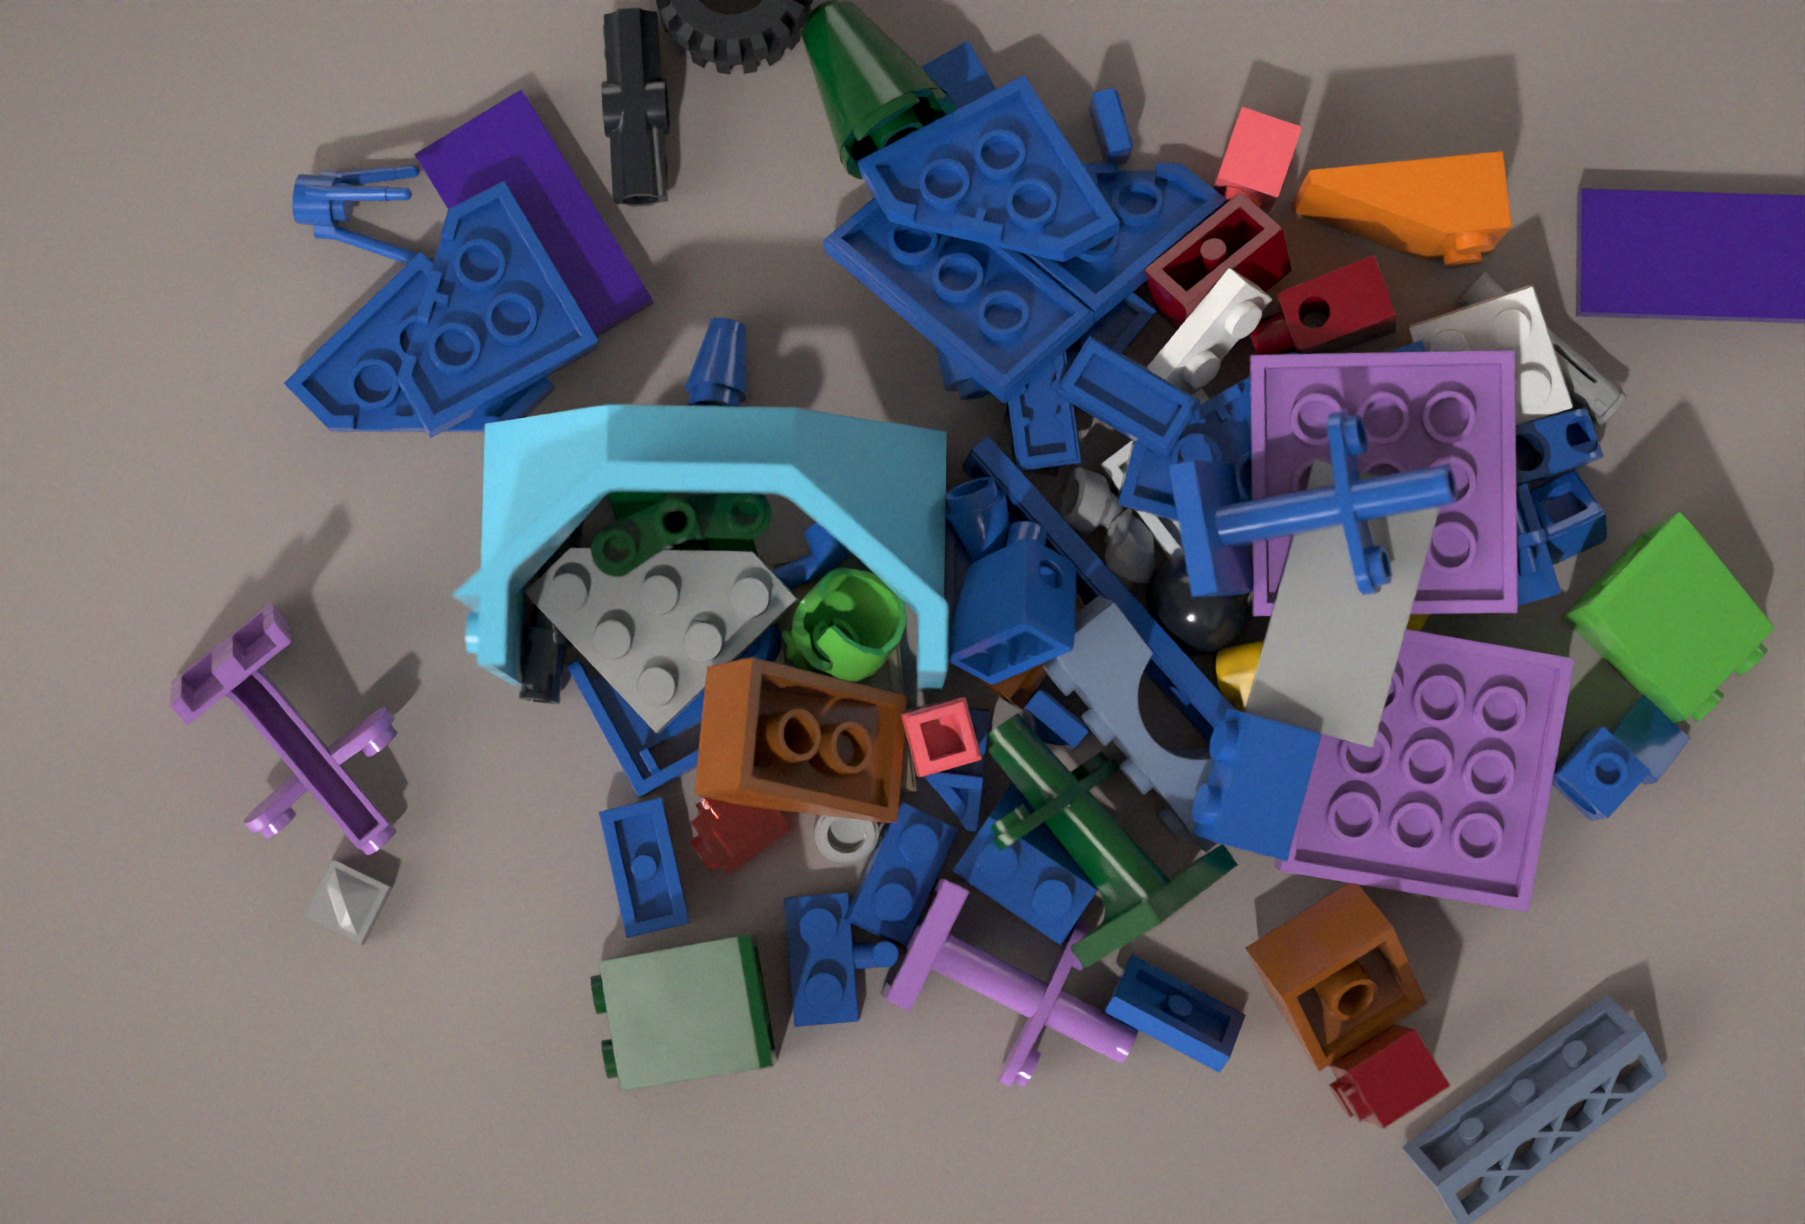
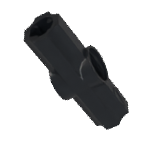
[601,8,670,207]

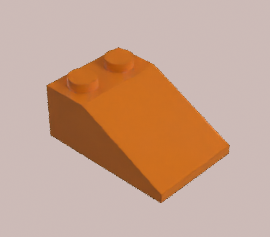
[1293,151,1512,268]

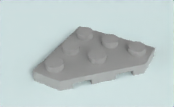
[524,548,799,733]

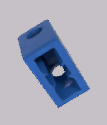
[946,521,1076,685]

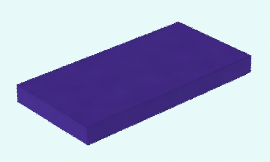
[414,90,654,338]
[1576,188,1805,324]

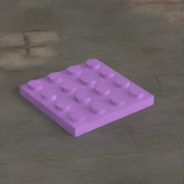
[1250,350,1518,616]
[1274,629,1575,912]

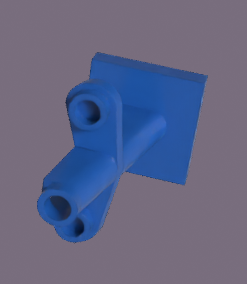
[1169,410,1457,597]

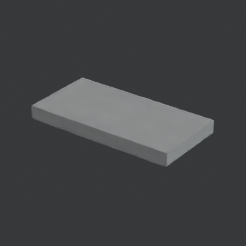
[1244,459,1440,748]

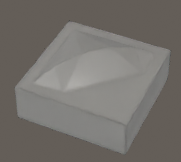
[303,859,393,945]

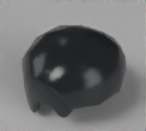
[1146,555,1247,656]

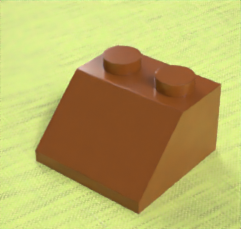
[1245,883,1427,1072]

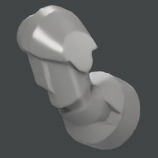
[1056,467,1156,591]

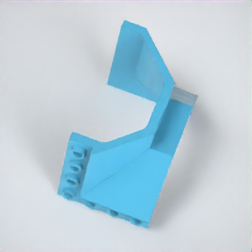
[452,405,947,692]

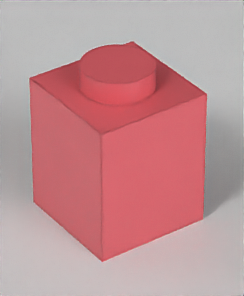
[1213,107,1302,212]

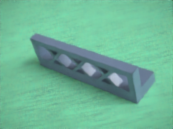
[1402,995,1667,1224]

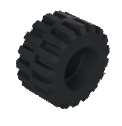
[656,0,813,75]

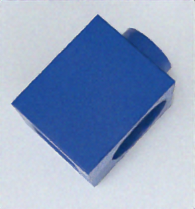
[1552,726,1651,821]

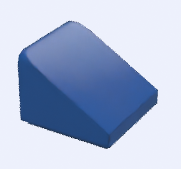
[1529,470,1607,565]
[1608,695,1690,785]

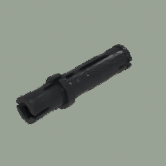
[519,517,586,704]

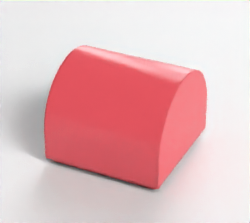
[900,697,982,777]

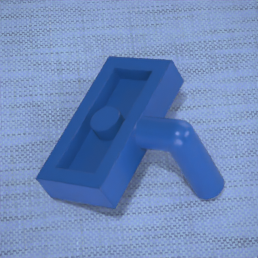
[784,892,898,1027]

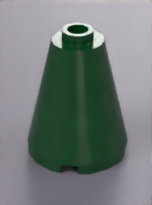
[802,0,956,179]

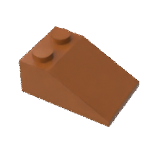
[694,657,908,823]

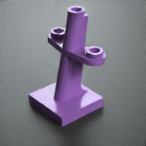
[170,602,398,855]
[881,878,1138,1088]

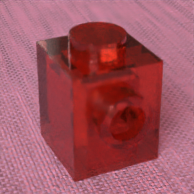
[689,797,793,876]

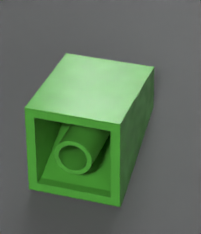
[1561,512,1775,723]

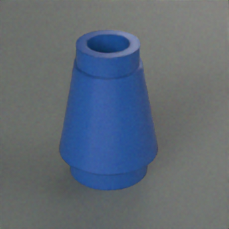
[684,318,747,407]
[945,477,1010,562]

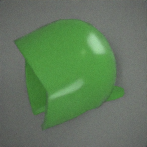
[782,568,907,682]

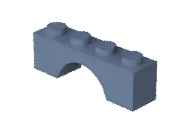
[1043,595,1217,852]

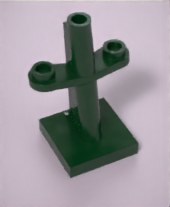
[591,490,772,577]
[987,713,1238,969]

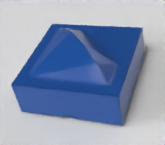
[1022,690,1089,752]

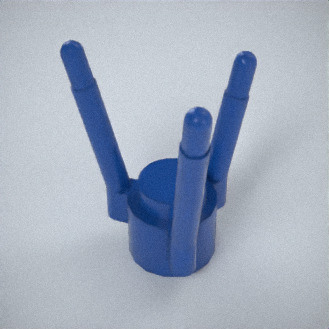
[292,165,434,264]

